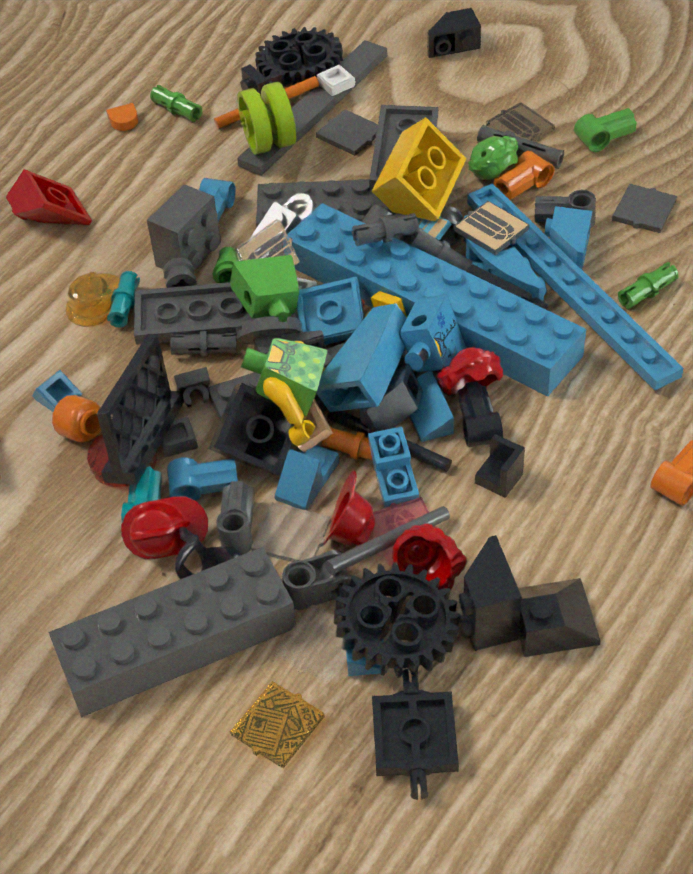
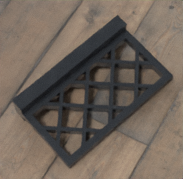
[97,334,184,485]

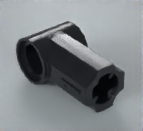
[457,381,503,447]

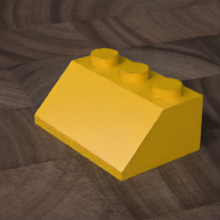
[371,117,467,221]

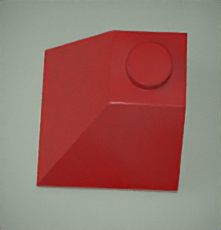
[6,169,92,225]

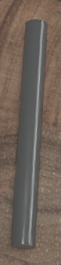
[325,506,450,575]

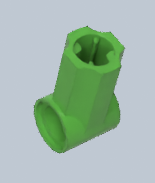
[574,108,637,152]

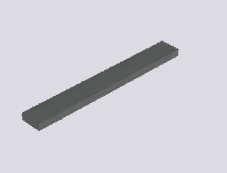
[237,40,388,176]

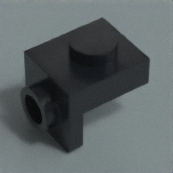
[240,64,283,95]

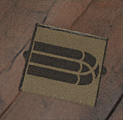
[486,102,555,141]

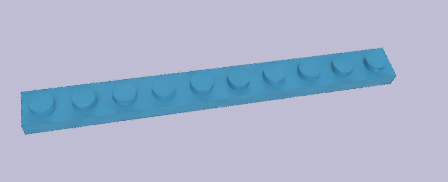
[467,184,684,391]

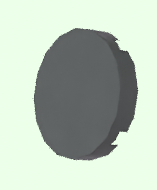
[236,316,303,345]

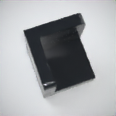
[475,434,525,498]

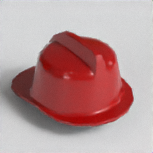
[323,471,375,546]
[121,496,208,559]

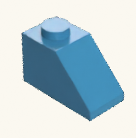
[544,206,592,270]

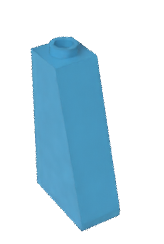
[317,303,406,412]

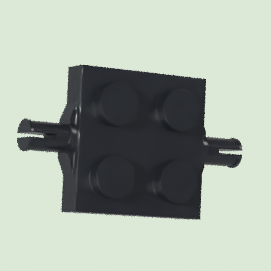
[372,669,459,800]

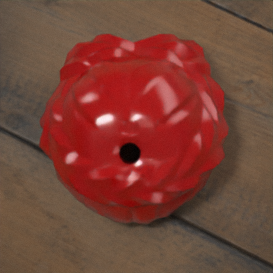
[437,347,503,396]
[392,524,467,590]

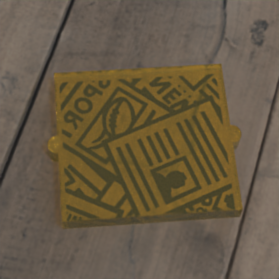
[230,681,325,768]

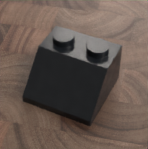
[208,383,294,476]
[459,535,522,651]

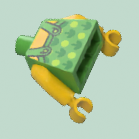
[241,338,328,446]

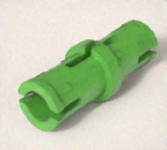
[150,85,203,122]
[618,262,679,309]

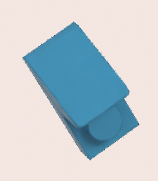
[275,445,339,512]

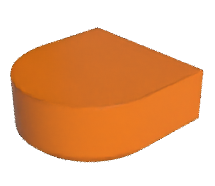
[106,103,139,131]

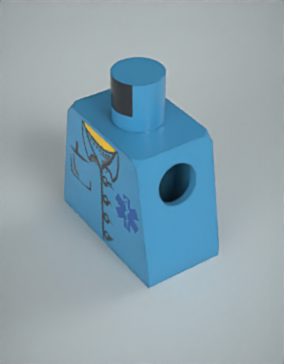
[401,294,467,372]

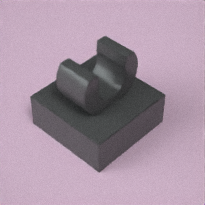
[173,367,210,407]

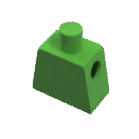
[230,255,299,322]

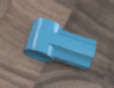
[199,178,236,222]
[167,457,238,501]

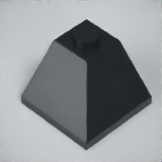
[518,578,601,657]

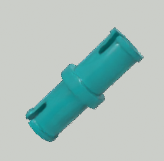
[107,271,140,328]

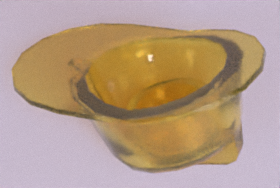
[66,272,120,327]

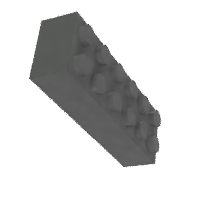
[48,547,296,717]

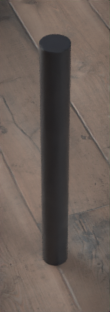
[327,411,452,472]

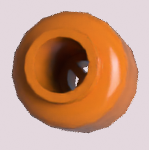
[52,395,101,443]

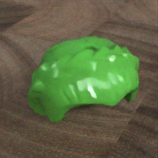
[468,136,518,180]

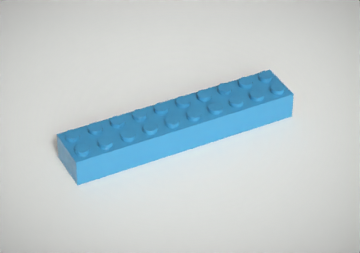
[284,203,586,397]

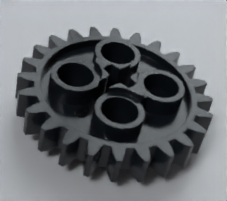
[255,27,343,87]
[333,562,461,678]

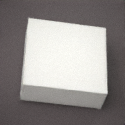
[317,65,355,96]

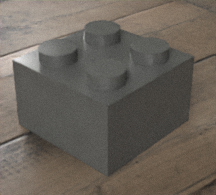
[147,184,221,270]

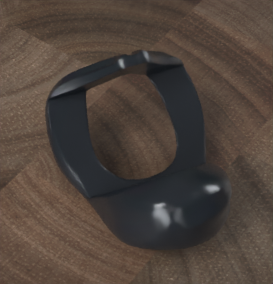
[175,527,241,580]

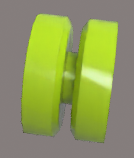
[237,82,296,155]

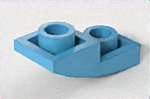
[368,427,419,508]

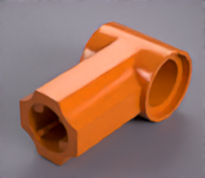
[494,151,555,200]
[650,440,693,506]

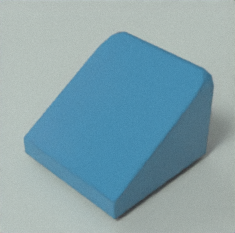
[32,370,82,412]

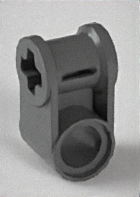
[282,550,352,610]

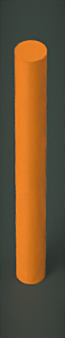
[214,76,319,129]

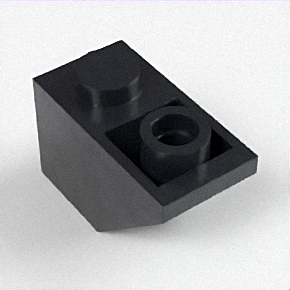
[427,8,481,58]
[360,364,423,433]

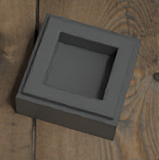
[161,416,198,458]

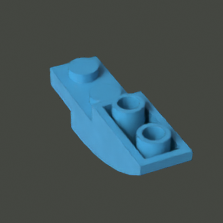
[463,215,547,302]

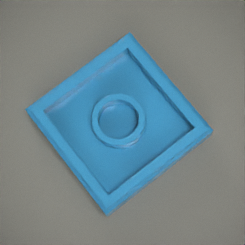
[297,276,365,346]

